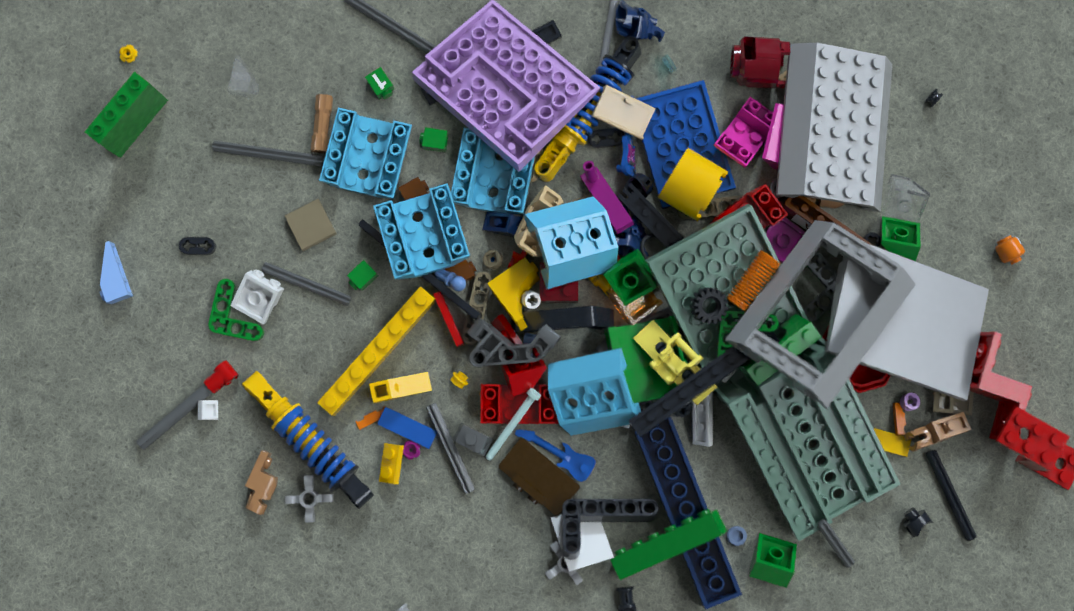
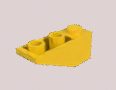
[369,372,432,403]

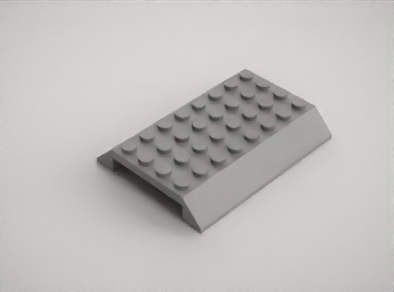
[776,42,893,212]

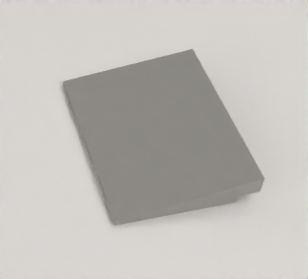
[826,243,989,401]

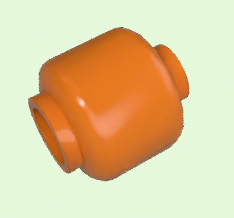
[995,235,1025,265]

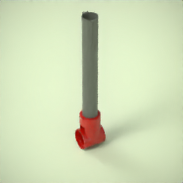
[136,360,239,450]

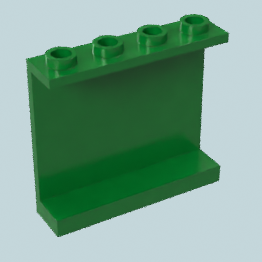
[84,71,168,158]
[604,315,688,403]

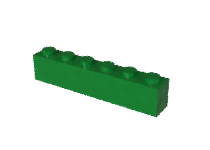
[610,509,727,580]

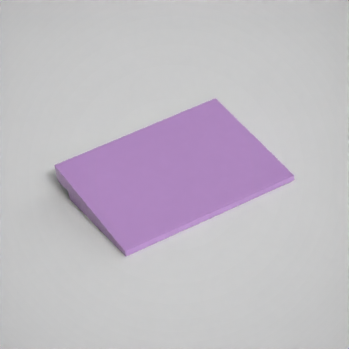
[412,0,600,172]

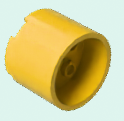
[658,148,728,222]

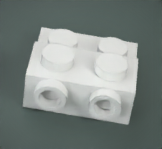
[231,270,284,324]

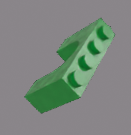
[739,314,821,385]

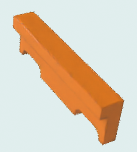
[893,403,906,436]
[355,406,385,430]

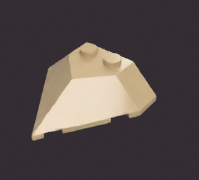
[514,185,564,257]

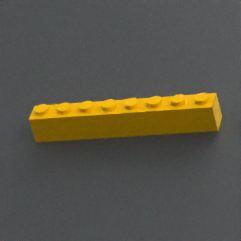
[317,286,436,416]

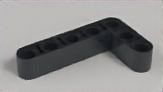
[511,306,614,333]
[562,499,659,560]

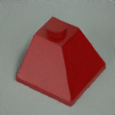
[501,348,546,396]

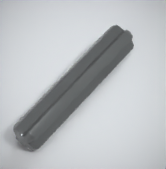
[817,519,855,568]

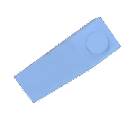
[100,241,133,304]

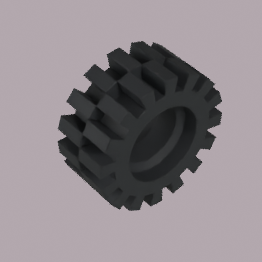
[690,287,728,324]

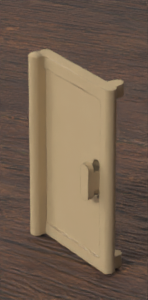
[592,85,655,140]

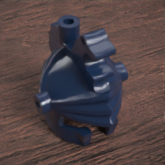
[615,0,665,42]
[611,205,649,257]

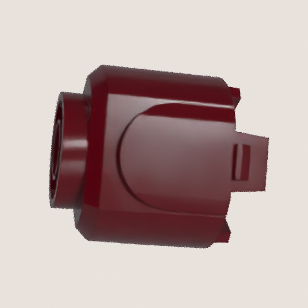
[730,36,791,89]

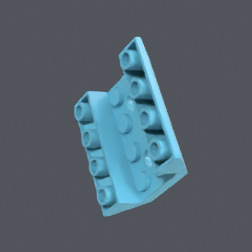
[319,107,412,199]
[451,128,535,214]
[373,183,470,279]
[524,196,618,289]
[548,348,641,436]

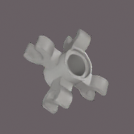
[285,475,334,523]
[545,541,583,585]

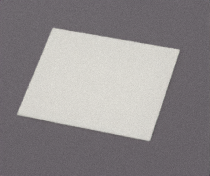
[551,508,614,572]

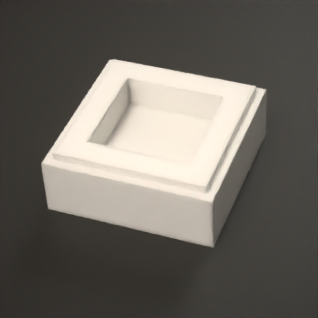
[198,400,218,420]

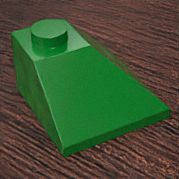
[881,216,921,262]

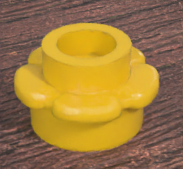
[119,45,138,63]
[450,371,468,389]

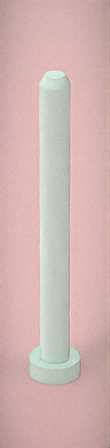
[486,388,541,460]

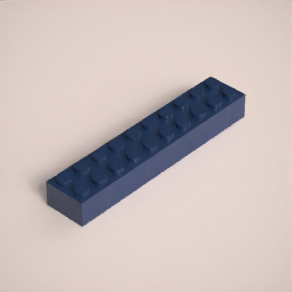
[631,417,742,610]

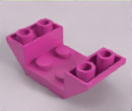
[713,97,773,168]

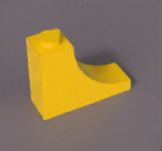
[487,258,540,331]

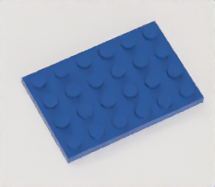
[636,80,736,209]

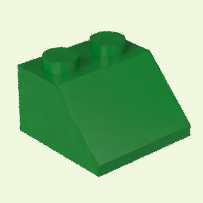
[604,249,658,306]
[749,533,797,588]

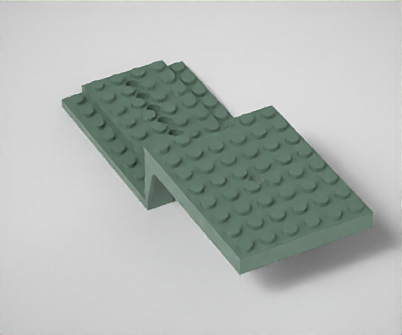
[645,204,900,541]

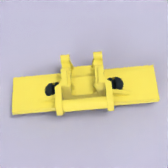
[633,320,717,405]

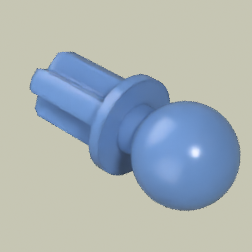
[435,269,466,291]

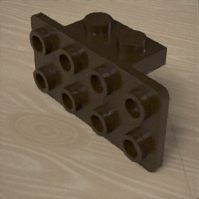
[499,438,580,515]

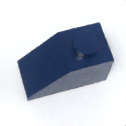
[482,212,522,238]

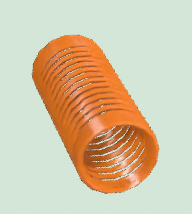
[726,250,780,312]

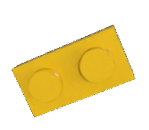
[379,443,404,484]

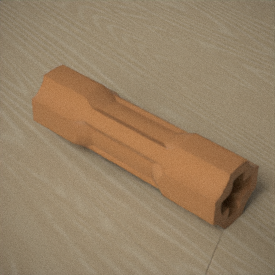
[311,94,333,153]

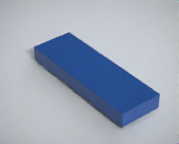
[377,407,437,449]

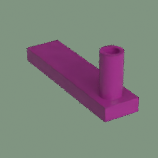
[580,161,634,234]

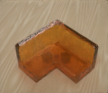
[606,288,663,325]

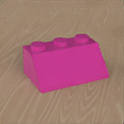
[762,103,784,170]

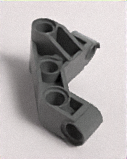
[468,316,561,367]

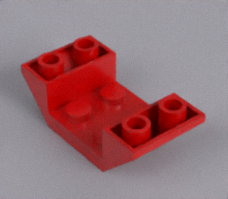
[709,184,788,229]
[480,384,558,424]

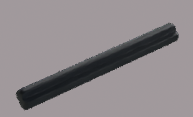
[926,450,977,541]

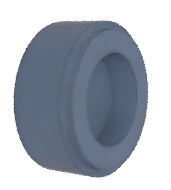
[727,526,747,546]

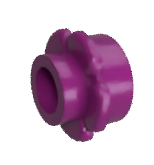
[403,441,420,460]

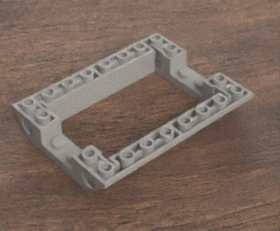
[725,220,916,409]

